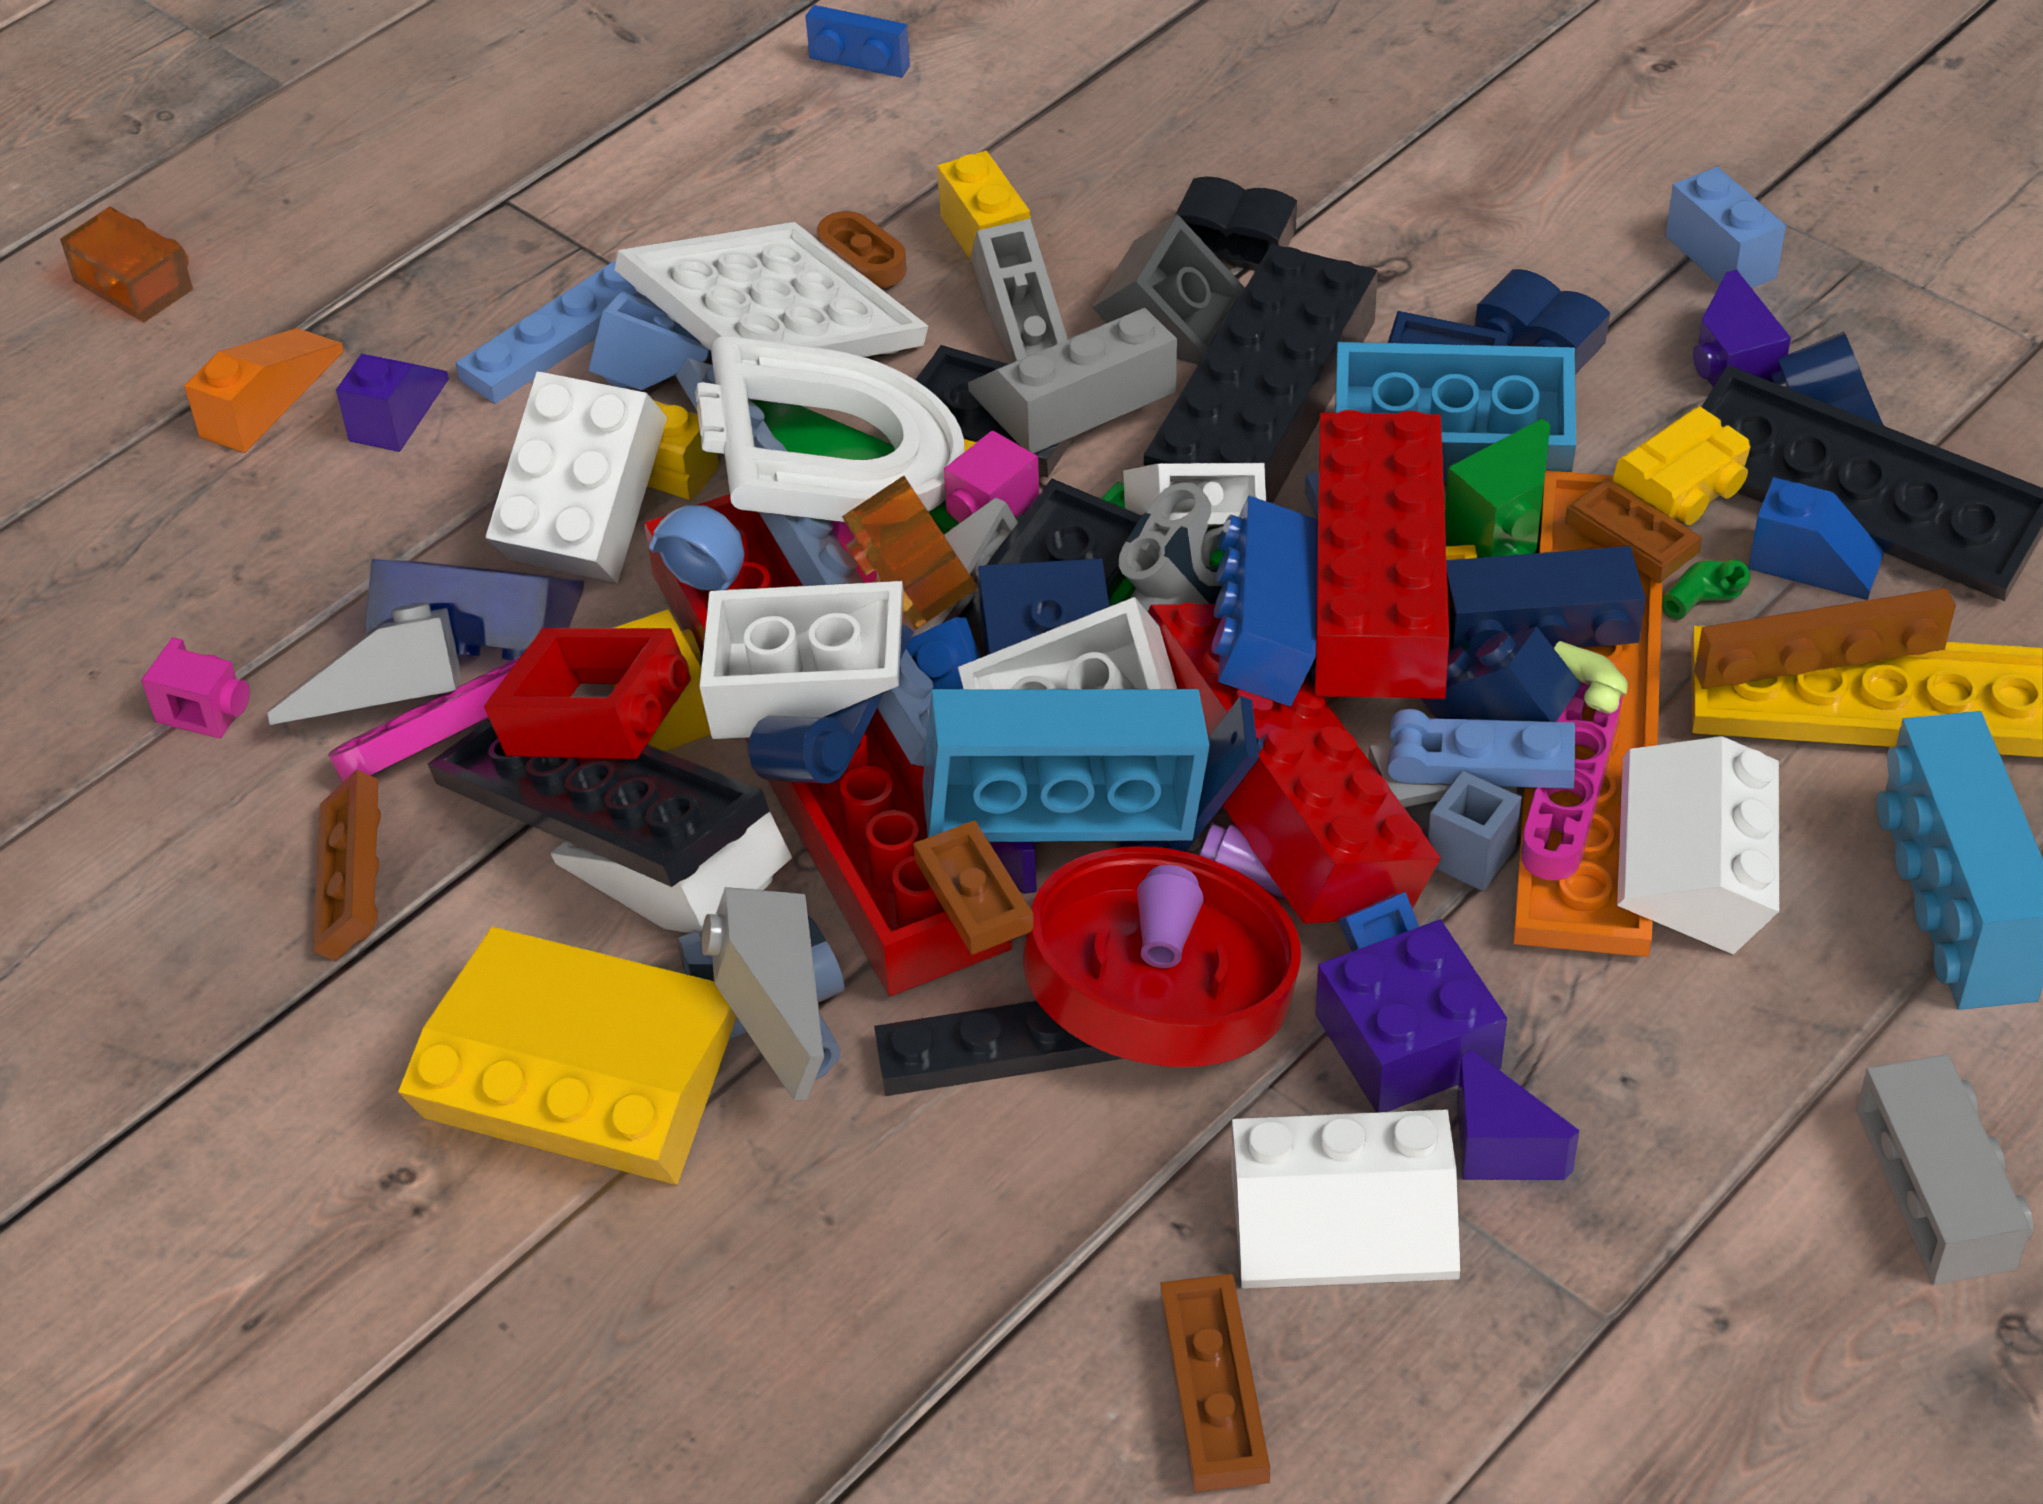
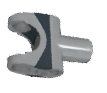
[1119,482,1223,612]

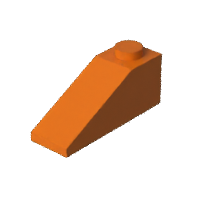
[184,328,344,453]

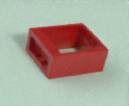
[484,628,692,759]

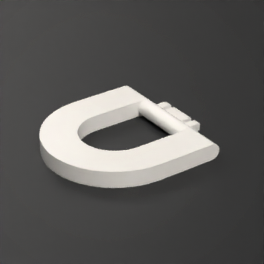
[695,336,964,524]

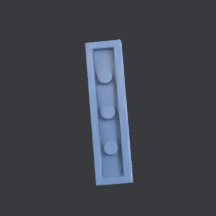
[455,260,652,404]

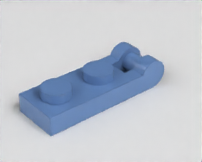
[1388,709,1575,789]

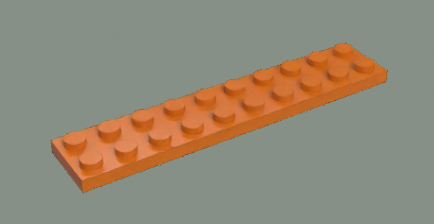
[1513,470,1663,957]

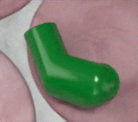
[1662,559,1751,620]

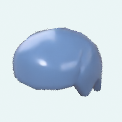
[649,505,745,591]

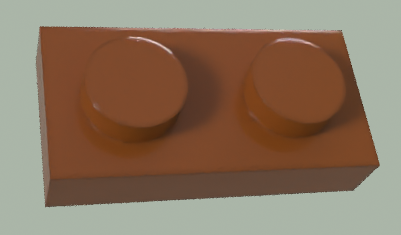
[913,820,1034,955]

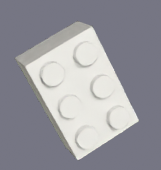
[485,371,667,583]

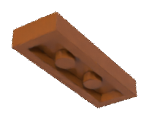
[313,769,381,961]
[1160,1274,1270,1492]

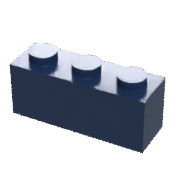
[1446,546,1646,651]

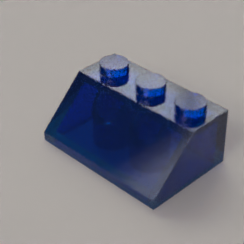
[365,559,584,661]

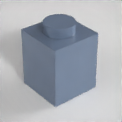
[1428,771,1522,891]

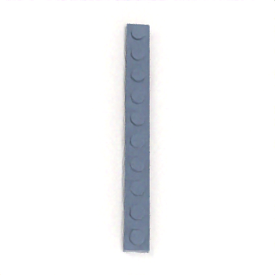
[676,358,933,767]

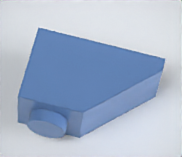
[588,291,711,390]

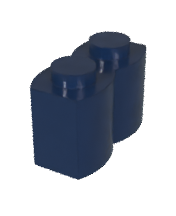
[1474,269,1610,375]

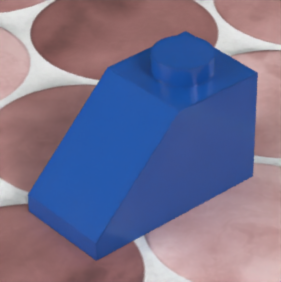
[1748,477,1884,600]

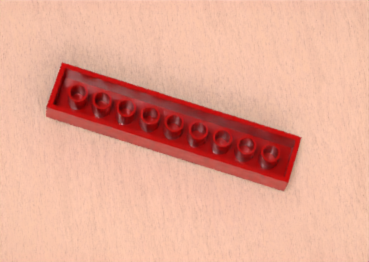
[644,494,1012,997]

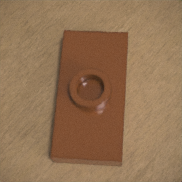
[1565,478,1702,583]

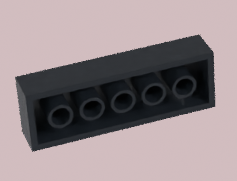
[1143,244,1378,503]

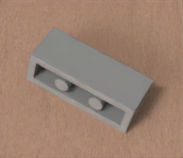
[1856,1054,2033,1285]

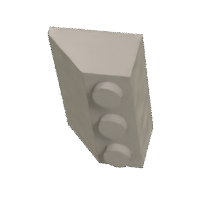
[968,308,1177,454]

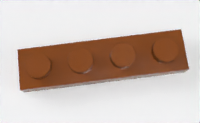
[1694,587,1956,689]

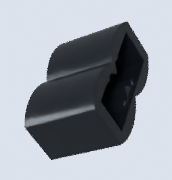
[1175,176,1297,271]

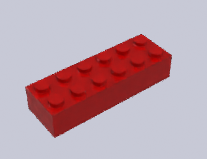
[1315,410,1449,699]
[1148,602,1441,924]

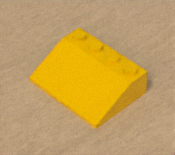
[398,926,737,1186]

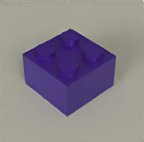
[1315,919,1507,1113]

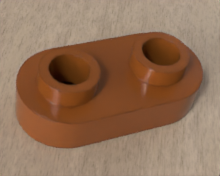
[817,211,907,289]

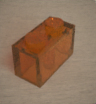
[60,206,193,323]
[842,475,978,629]

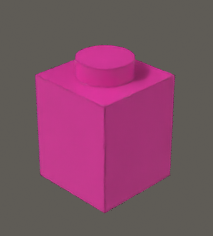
[944,430,1039,523]

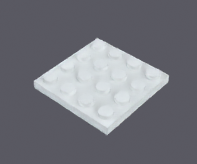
[614,222,928,357]

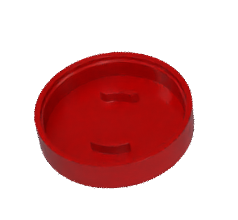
[1023,846,1301,1067]

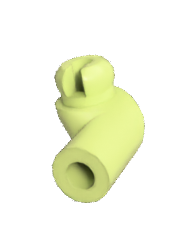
[1554,641,1628,714]

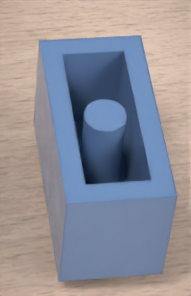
[1665,166,1786,288]

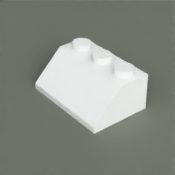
[1617,736,1779,955]
[1231,1110,1460,1289]

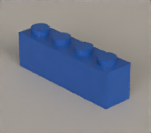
[1211,495,1318,707]

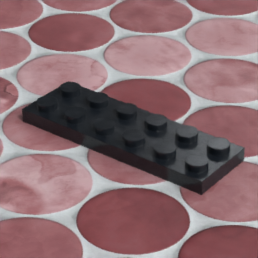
[1701,365,2043,601]
[428,719,770,887]

